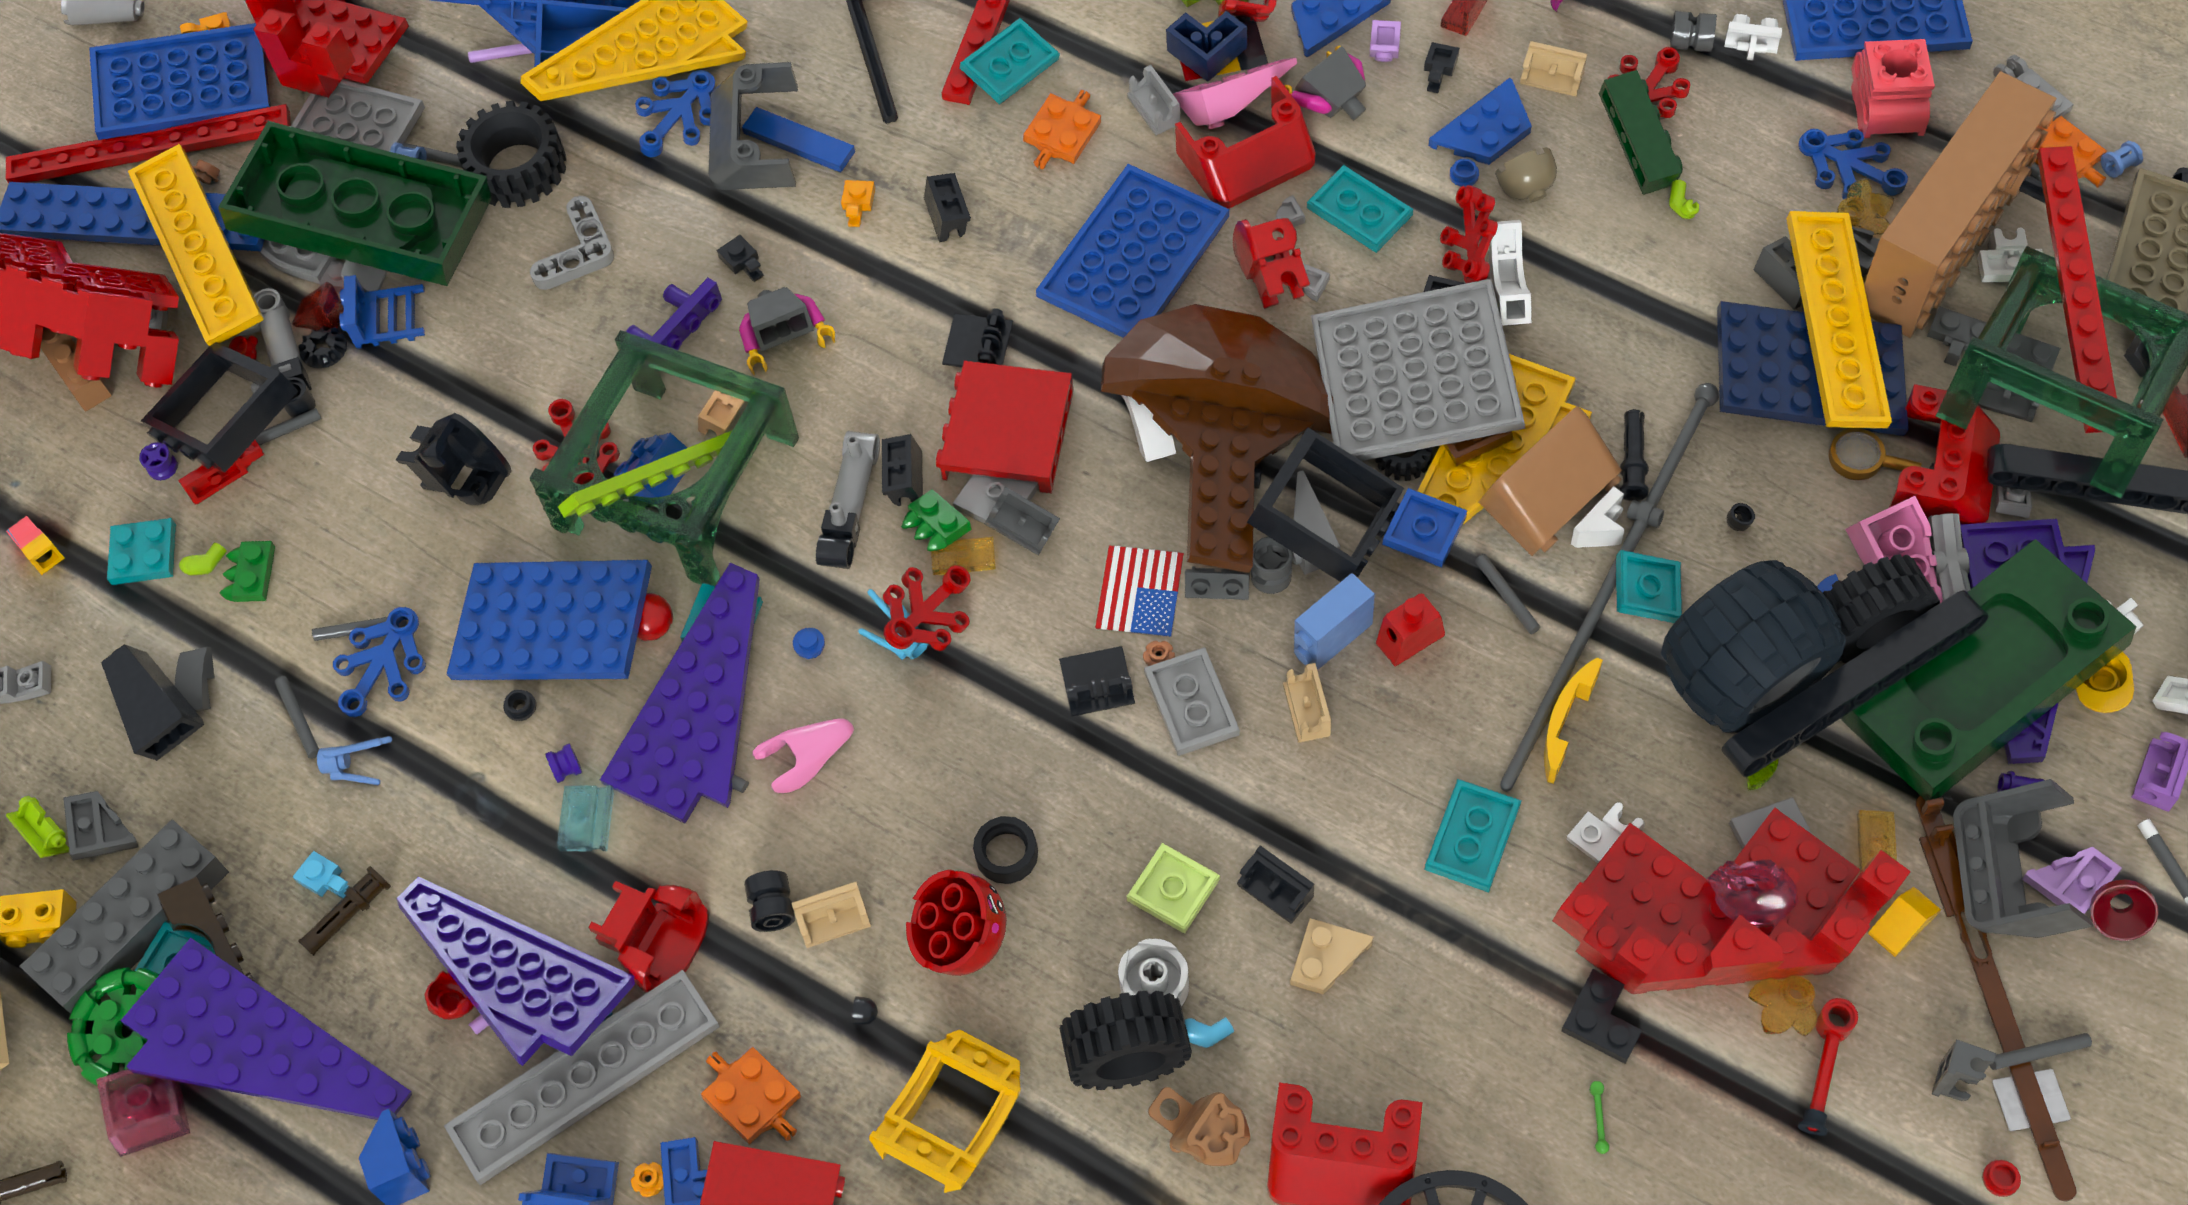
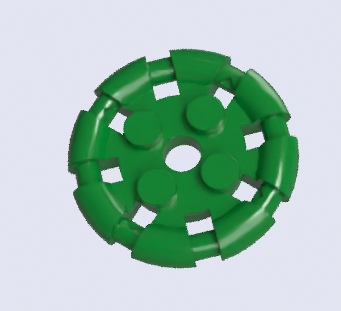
[67,967,159,1091]

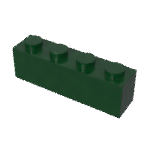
[1599,70,1683,195]

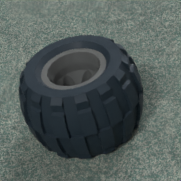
[1661,560,1846,733]

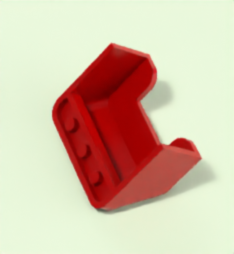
[1889,384,2000,524]
[1267,1082,1423,1205]

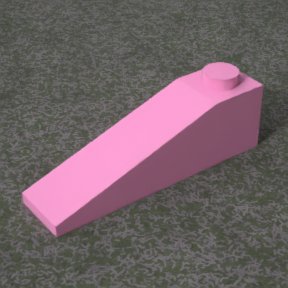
[1173,58,1297,129]
[1845,496,1943,603]

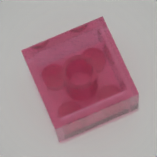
[96,1069,190,1157]

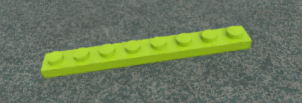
[558,419,766,518]

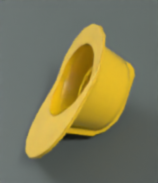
[2076,651,2134,713]

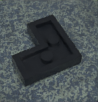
[1561,969,1642,1064]

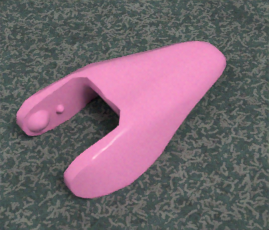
[753,719,854,793]

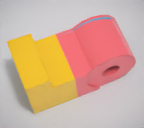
[6,516,65,575]

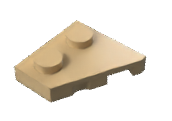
[1290,918,1374,995]

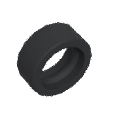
[973,816,1038,884]

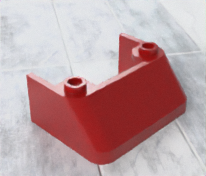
[1175,76,1316,208]

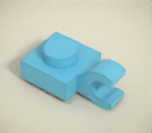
[293,851,348,899]

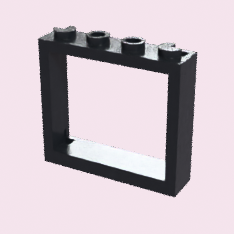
[141,342,298,473]
[1247,428,1404,582]

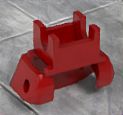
[1233,218,1310,309]
[588,881,709,993]

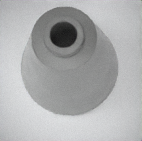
[61,0,145,26]

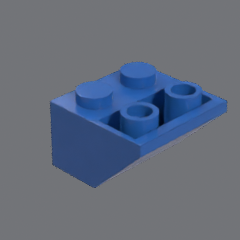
[614,433,687,506]
[359,1109,431,1205]

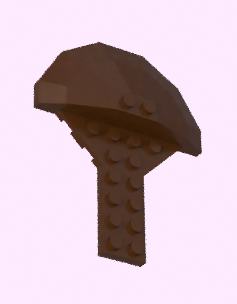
[1101,304,1333,573]

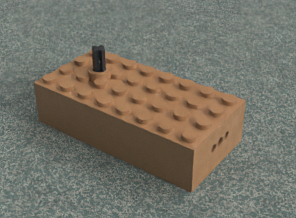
[1864,71,2057,338]

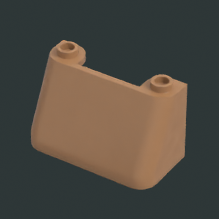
[1478,406,1622,556]

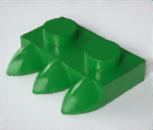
[901,489,972,551]
[219,541,275,602]

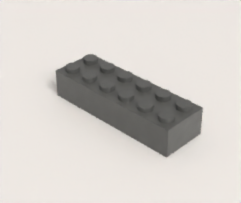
[19,819,229,1013]

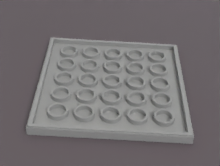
[1311,278,1525,461]

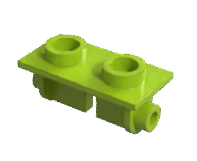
[6,796,69,858]

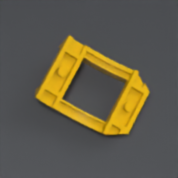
[869,1029,1021,1193]

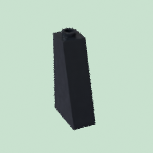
[101,644,204,761]

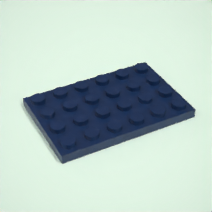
[1717,301,1909,436]

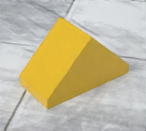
[1868,887,1941,957]

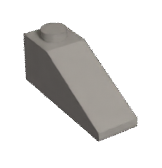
[1292,470,1340,575]

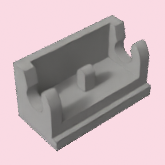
[1127,65,1180,136]

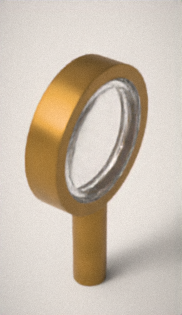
[1828,428,1922,480]

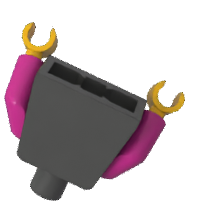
[1284,45,1366,121]
[739,287,835,375]

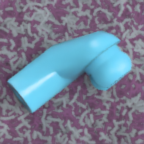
[1185,1017,1234,1048]

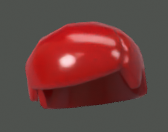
[637,593,674,641]
[424,971,474,1020]

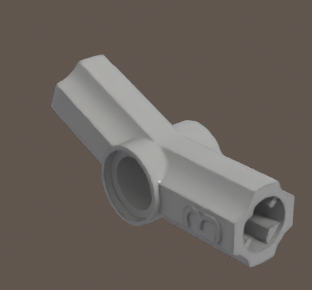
[1928,513,1971,601]

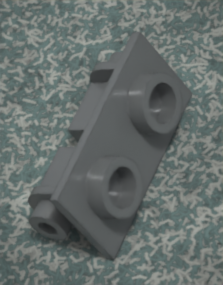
[1185,566,1250,600]

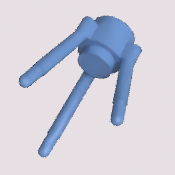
[317,736,392,785]

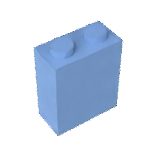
[1294,573,1375,670]

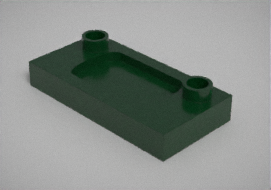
[218,121,492,286]
[1841,539,2137,801]

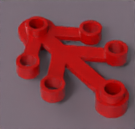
[1607,47,1691,118]
[1440,185,1498,283]
[532,399,620,492]
[883,565,971,651]

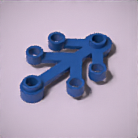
[635,70,715,157]
[1798,129,1908,203]
[333,607,426,717]

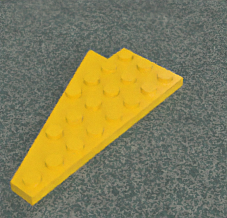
[520,0,748,101]
[1418,354,1592,525]

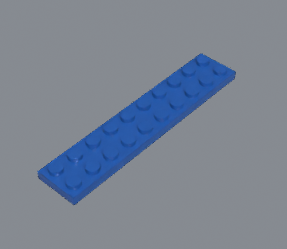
[0,182,265,252]

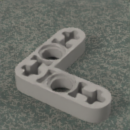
[530,196,614,290]

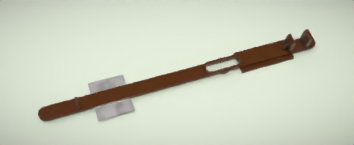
[1916,796,2077,1202]

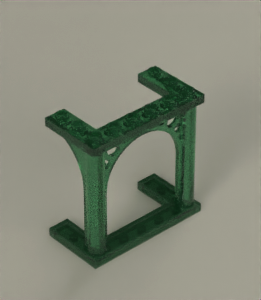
[1936,246,2188,498]
[529,330,799,586]

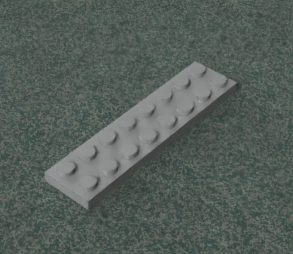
[444,970,720,1185]

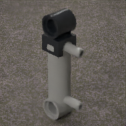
[237,288,316,418]
[816,431,880,569]

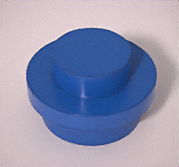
[1449,159,1479,187]
[793,628,825,659]

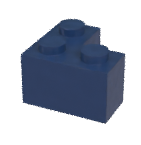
[1166,11,1247,82]

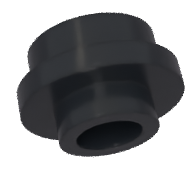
[503,690,536,721]

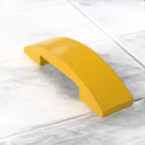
[1544,658,1603,784]

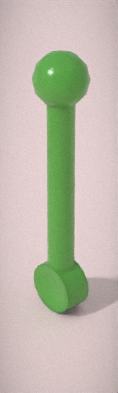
[1589,1081,1609,1154]

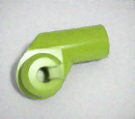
[1669,180,1699,219]
[179,542,227,576]

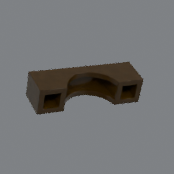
[157,876,255,982]

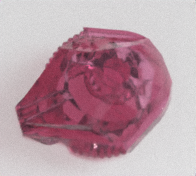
[1706,860,1798,927]

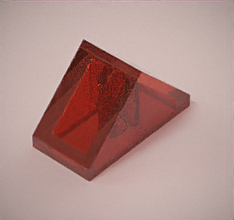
[292,282,344,330]

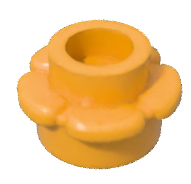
[631,1162,664,1197]

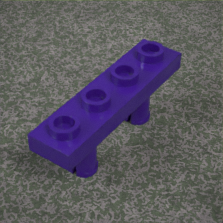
[624,277,722,382]

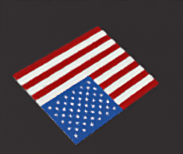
[1095,545,1184,637]

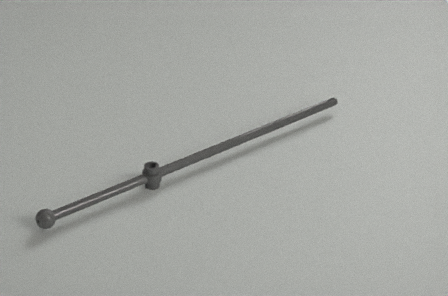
[1500,383,1719,792]

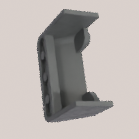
[708,62,798,190]
[1953,779,2093,938]

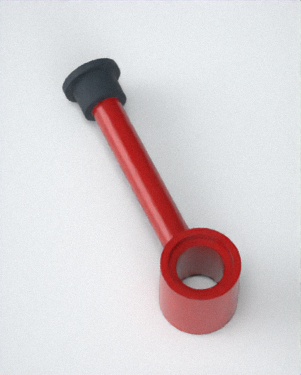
[1798,998,1858,1136]

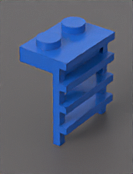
[339,275,425,349]
[518,1153,619,1205]

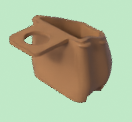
[1148,1087,1250,1166]

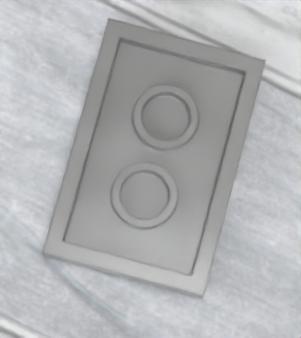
[1144,647,1240,756]

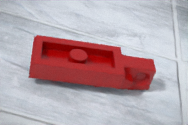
[178,440,265,504]

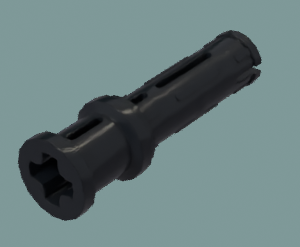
[1619,409,1649,501]

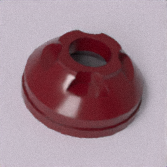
[2090,879,2159,941]

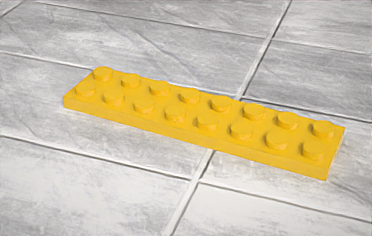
[128,144,264,346]
[1786,211,1892,428]

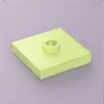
[1126,843,1220,934]

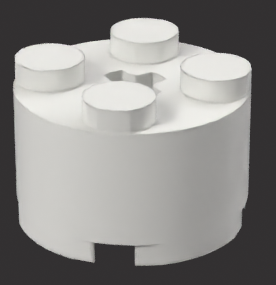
[1118,939,1189,1006]

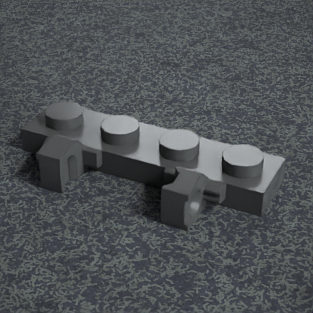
[1927,306,2061,379]

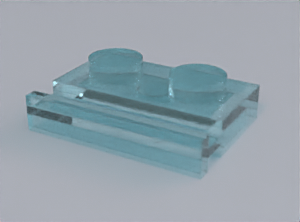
[557,785,614,851]

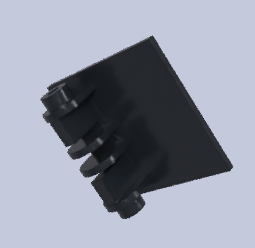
[942,308,1013,367]
[1059,646,1135,717]

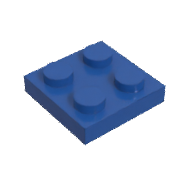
[1382,488,1467,568]

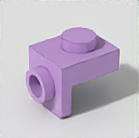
[1370,20,1401,62]

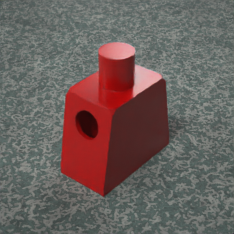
[1376,593,1445,667]

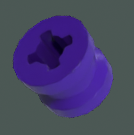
[139,442,178,481]
[545,743,583,783]

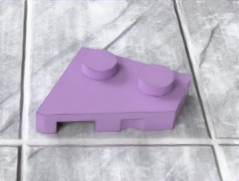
[2022,847,2122,914]

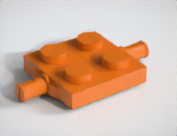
[1023,90,1101,169]
[2035,116,2107,188]
[701,1047,801,1145]

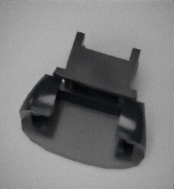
[396,413,512,505]

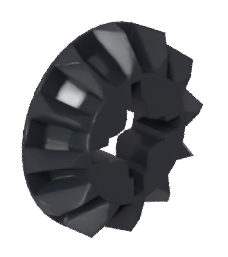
[298,325,347,368]

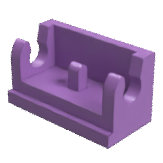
[2131,732,2188,812]

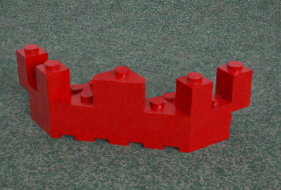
[245,0,409,98]
[0,233,179,388]
[1552,807,1911,994]

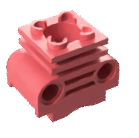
[1851,39,1935,138]

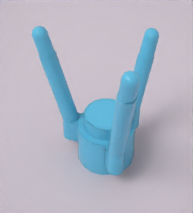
[858,589,928,660]

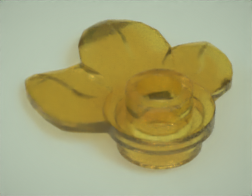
[1837,179,1895,235]
[1748,976,1817,1036]

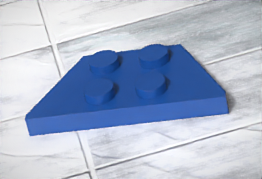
[1291,0,1391,57]
[1428,78,1532,165]

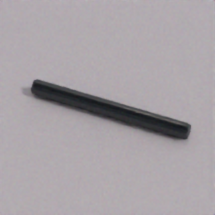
[846,0,898,124]

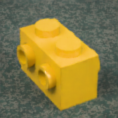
[0,889,77,948]

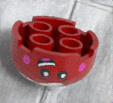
[906,870,1007,976]

